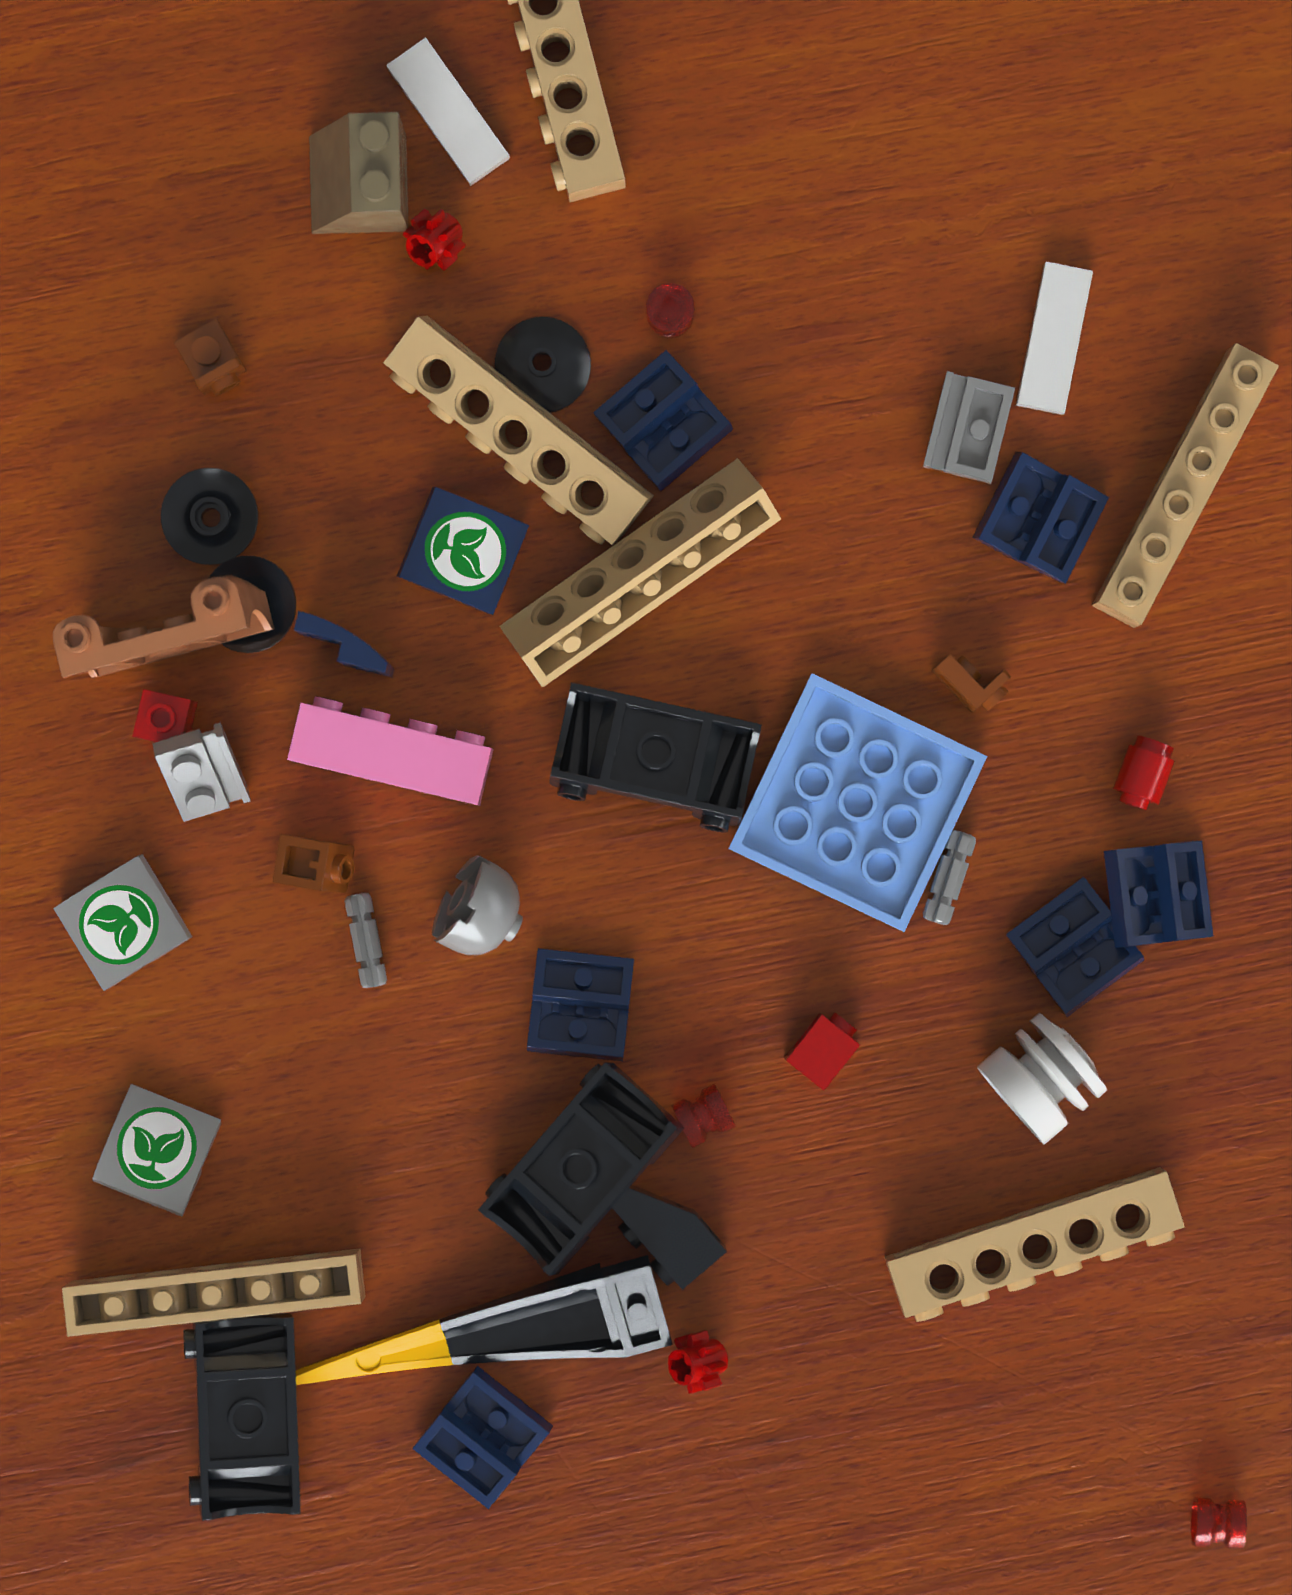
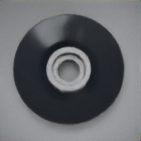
[494,317,591,413]
[161,468,258,565]
[208,556,296,653]

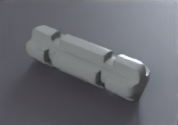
[923,830,976,925]
[344,892,387,988]

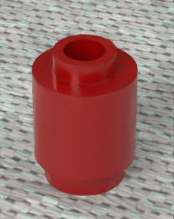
[1113,735,1175,811]

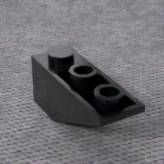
[612,1185,727,1290]

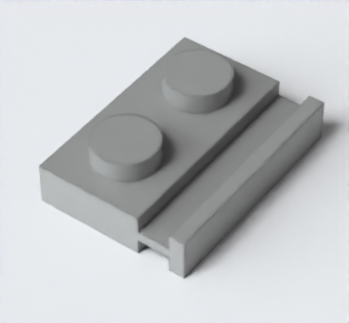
[923,371,1015,484]
[152,722,251,822]

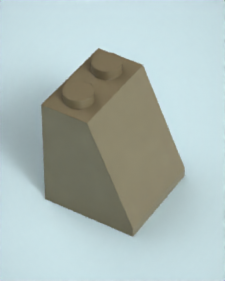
[309,112,409,234]

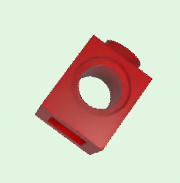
[132,689,198,742]
[784,1012,860,1091]

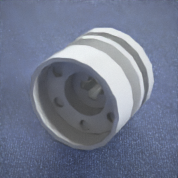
[977,1013,1107,1145]

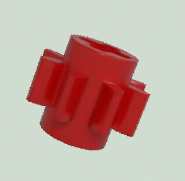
[403,209,466,271]
[668,1330,728,1394]

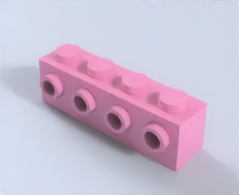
[287,696,493,806]

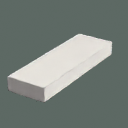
[386,37,510,186]
[1016,262,1093,415]

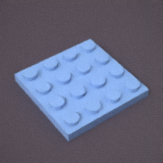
[728,673,988,932]

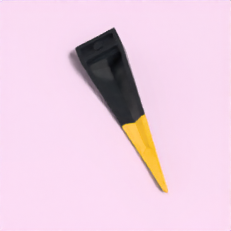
[296,1255,673,1385]

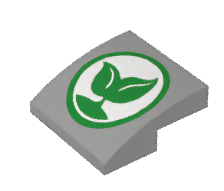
[53,854,193,991]
[92,1084,221,1217]

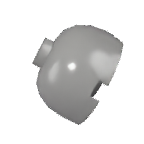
[432,855,523,955]

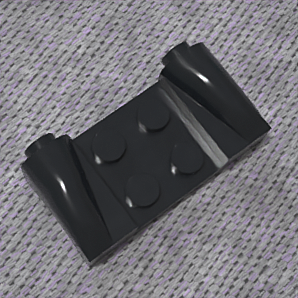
[550,682,762,833]
[478,1062,685,1276]
[183,1313,301,1521]

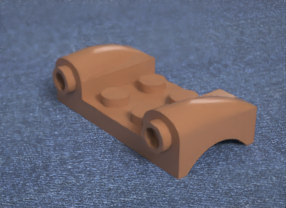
[53,575,274,678]

